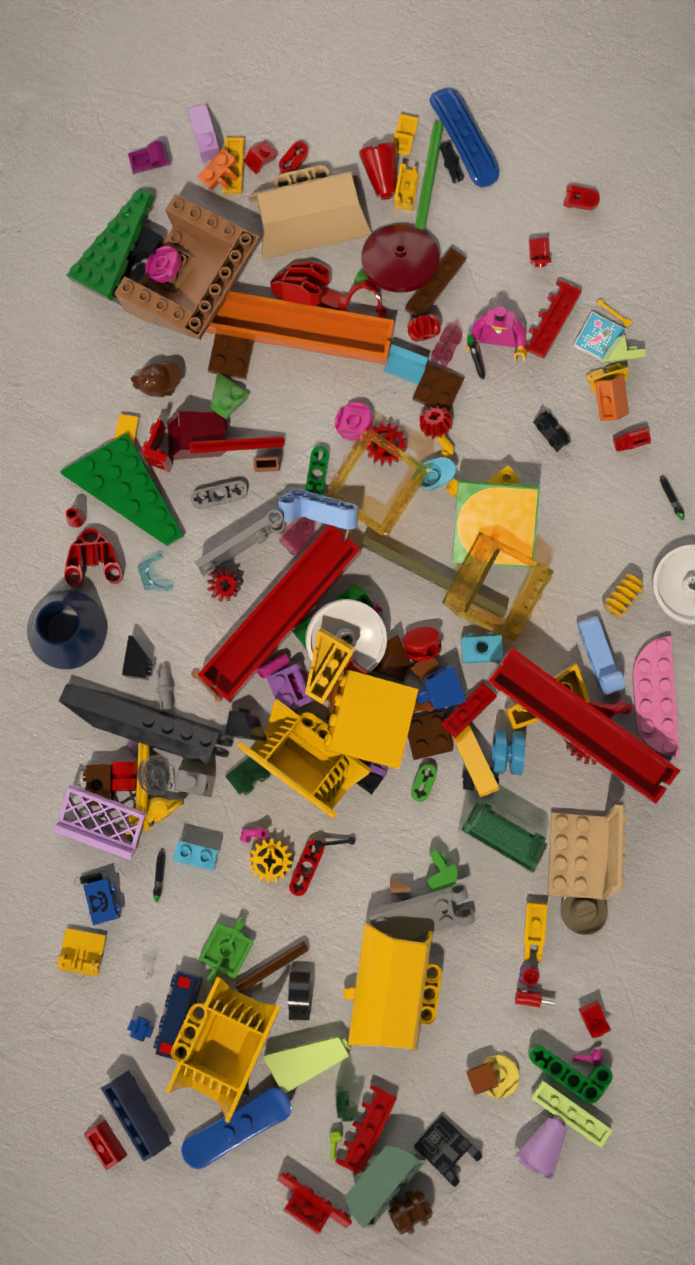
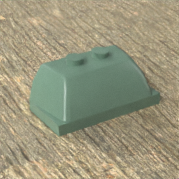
[346,1146,426,1228]

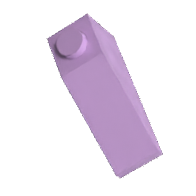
[188,104,220,162]

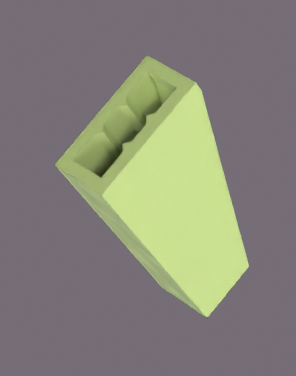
[263,1035,351,1093]

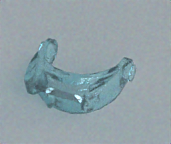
[137,553,173,592]

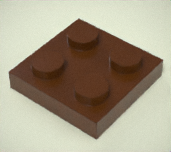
[208,333,254,380]
[412,363,464,412]
[408,712,453,761]

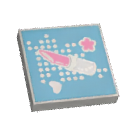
[573,312,627,365]

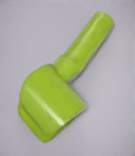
[329,1129,342,1160]

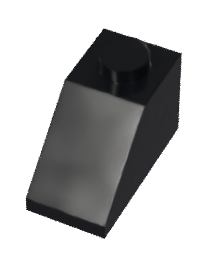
[122,635,154,681]
[225,708,267,742]

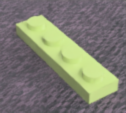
[531,1080,613,1148]

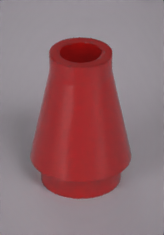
[66,507,86,528]

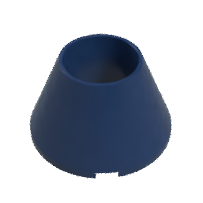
[27,590,107,670]

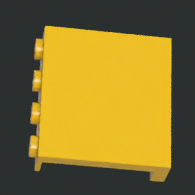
[324,670,418,769]

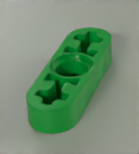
[305,446,329,495]

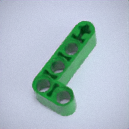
[528,1044,613,1103]

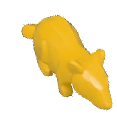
[124,797,185,835]

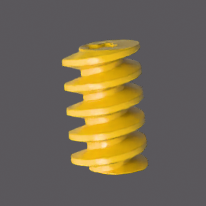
[602,573,644,619]

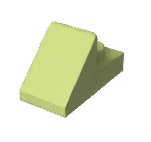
[601,335,646,363]

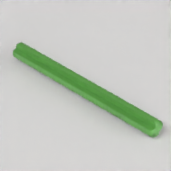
[415,122,443,231]

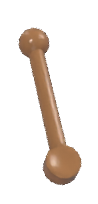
[191,670,222,702]

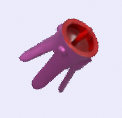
[518,965,540,987]

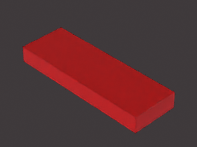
[441,683,497,738]

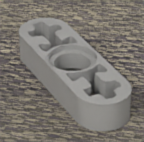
[191,481,248,509]

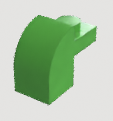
[426,849,458,892]

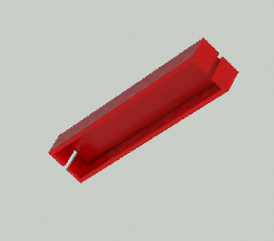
[197,525,361,703]
[486,648,681,804]

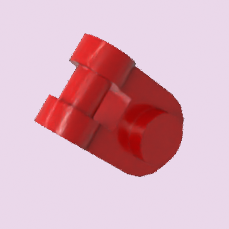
[563,185,600,210]

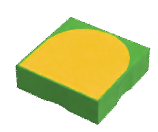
[452,479,540,568]

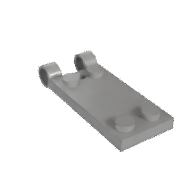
[195,510,286,577]
[367,883,475,940]

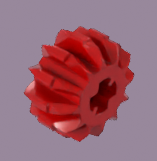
[407,314,441,342]
[419,405,453,439]
[207,568,241,602]

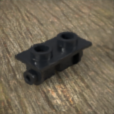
[533,411,571,452]

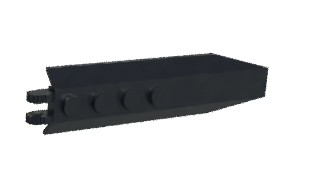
[59,684,233,766]

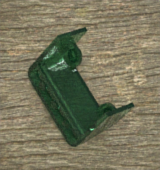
[458,800,548,873]

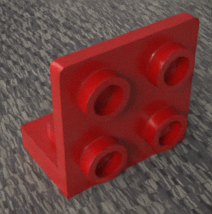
[142,419,173,473]

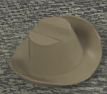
[560,897,608,935]

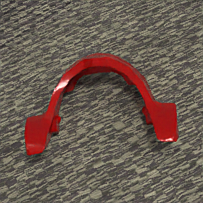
[339,280,387,318]
[589,701,632,718]

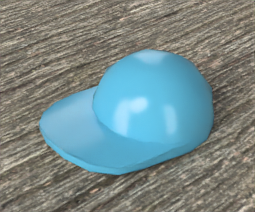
[415,457,457,491]

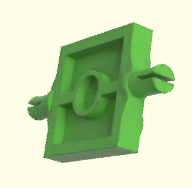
[199,917,255,984]

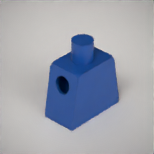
[416,663,466,709]

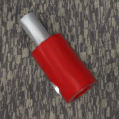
[515,988,556,1008]

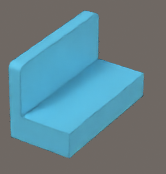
[383,344,428,385]

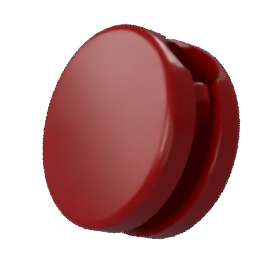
[403,626,442,661]

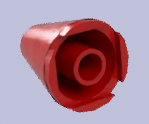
[359,143,397,200]

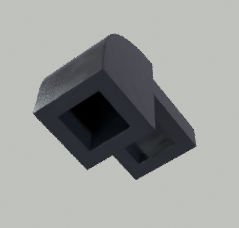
[288,972,310,1020]

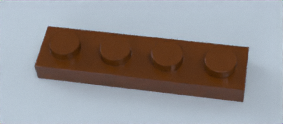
[405,248,467,318]

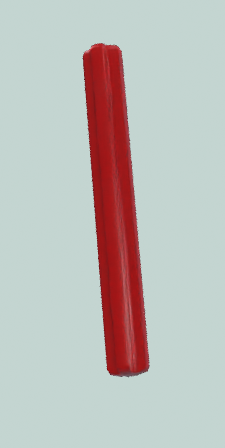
[189,436,285,454]

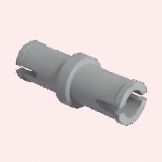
[156,669,173,711]

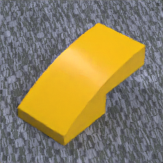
[393,114,419,156]

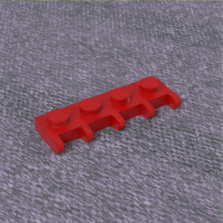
[524,280,582,359]
[335,1084,397,1174]

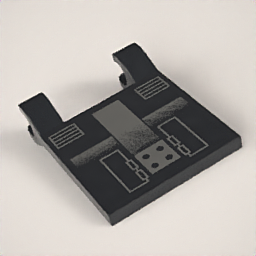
[414,1115,482,1187]

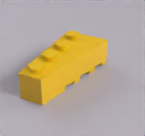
[504,664,591,730]

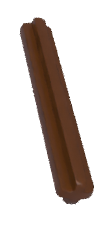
[235,941,309,993]

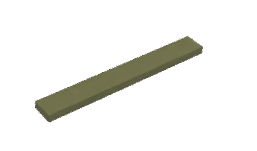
[362,536,508,618]

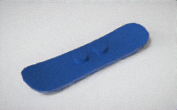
[429,88,500,188]
[181,1088,292,1169]

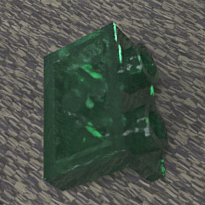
[225,757,271,796]
[335,1086,359,1122]

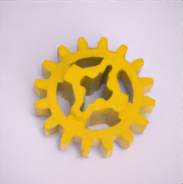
[248,839,293,883]

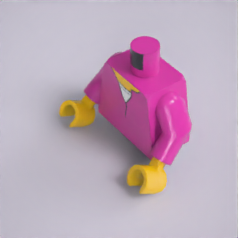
[466,307,527,362]

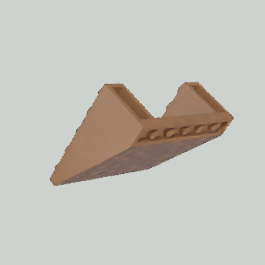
[115,194,260,340]

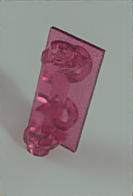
[431,324,463,368]

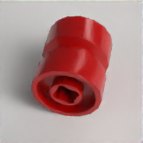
[111,761,138,791]

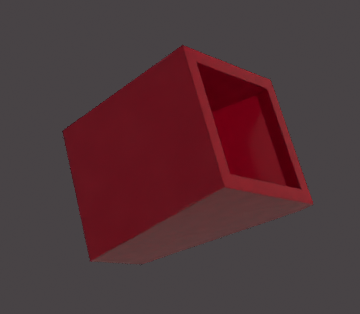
[167,411,227,460]

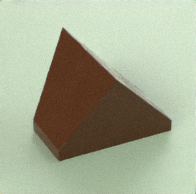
[372,635,410,682]

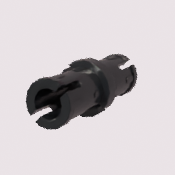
[439,142,464,183]

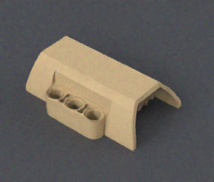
[248,166,372,260]

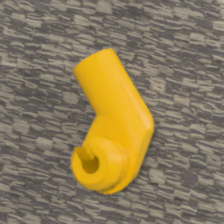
[436,434,455,460]

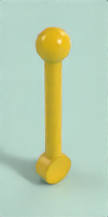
[597,299,632,327]

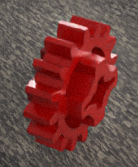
[364,423,407,466]

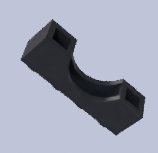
[112,225,164,306]

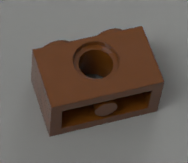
[83,764,114,806]

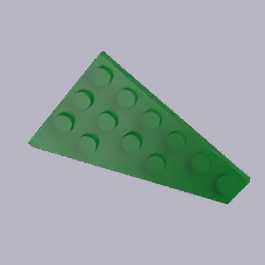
[66,188,154,301]
[60,433,184,546]

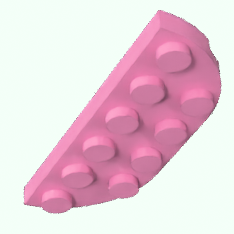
[632,636,680,757]

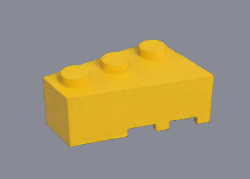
[305,628,357,704]

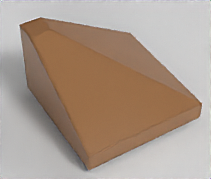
[390,878,411,893]

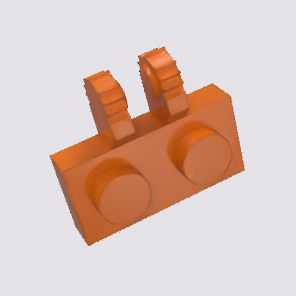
[197,148,238,191]

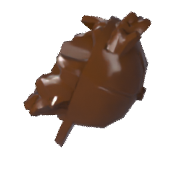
[130,361,181,397]

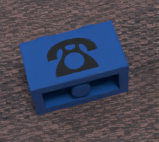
[83,878,122,925]

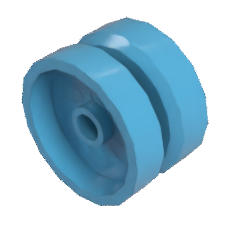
[491,729,525,775]

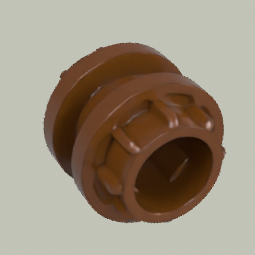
[388,1190,433,1235]

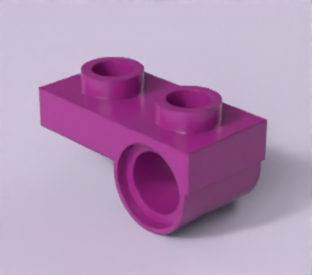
[128,141,170,174]

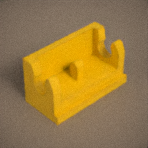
[394,163,419,211]

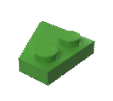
[210,373,249,419]

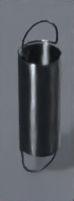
[74,871,108,885]

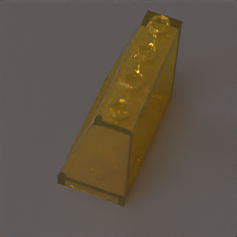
[327,429,431,536]
[442,532,554,642]

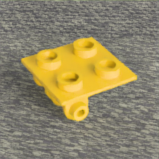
[57,928,106,977]

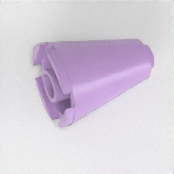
[515,1116,567,1180]

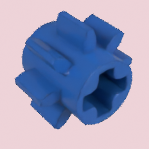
[127,1016,154,1042]

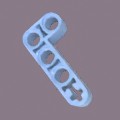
[278,490,358,529]
[577,616,626,697]

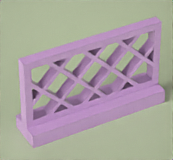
[54,785,146,860]

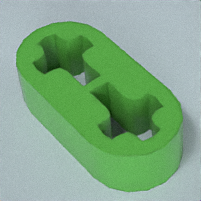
[411,764,437,802]

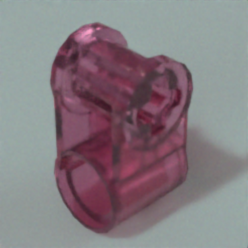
[279,517,315,555]

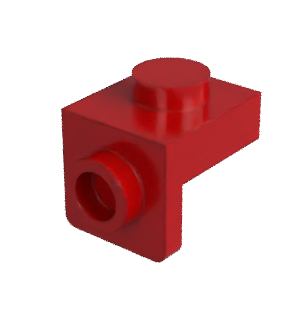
[244,141,278,174]
[528,237,552,267]
[578,1000,611,1039]

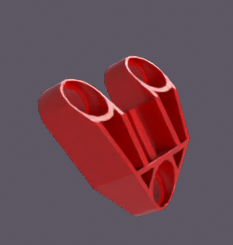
[270,262,331,306]
[64,528,124,588]

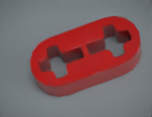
[279,142,308,174]

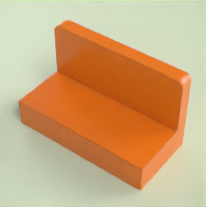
[594,376,629,421]

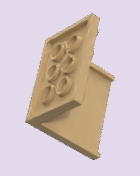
[547,805,627,900]

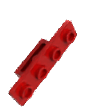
[277,1172,353,1235]

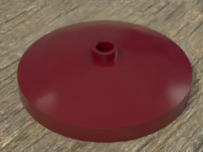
[361,224,439,293]

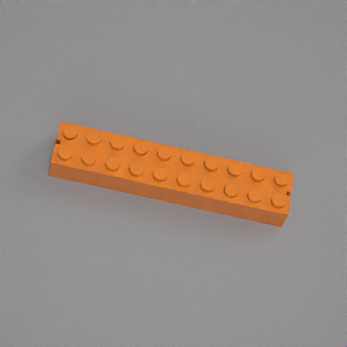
[205,291,394,365]

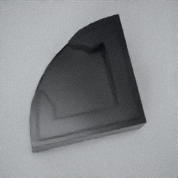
[356,775,384,795]

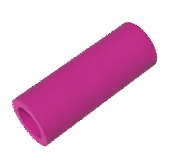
[257,653,289,679]

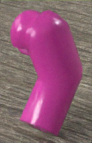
[240,827,268,843]

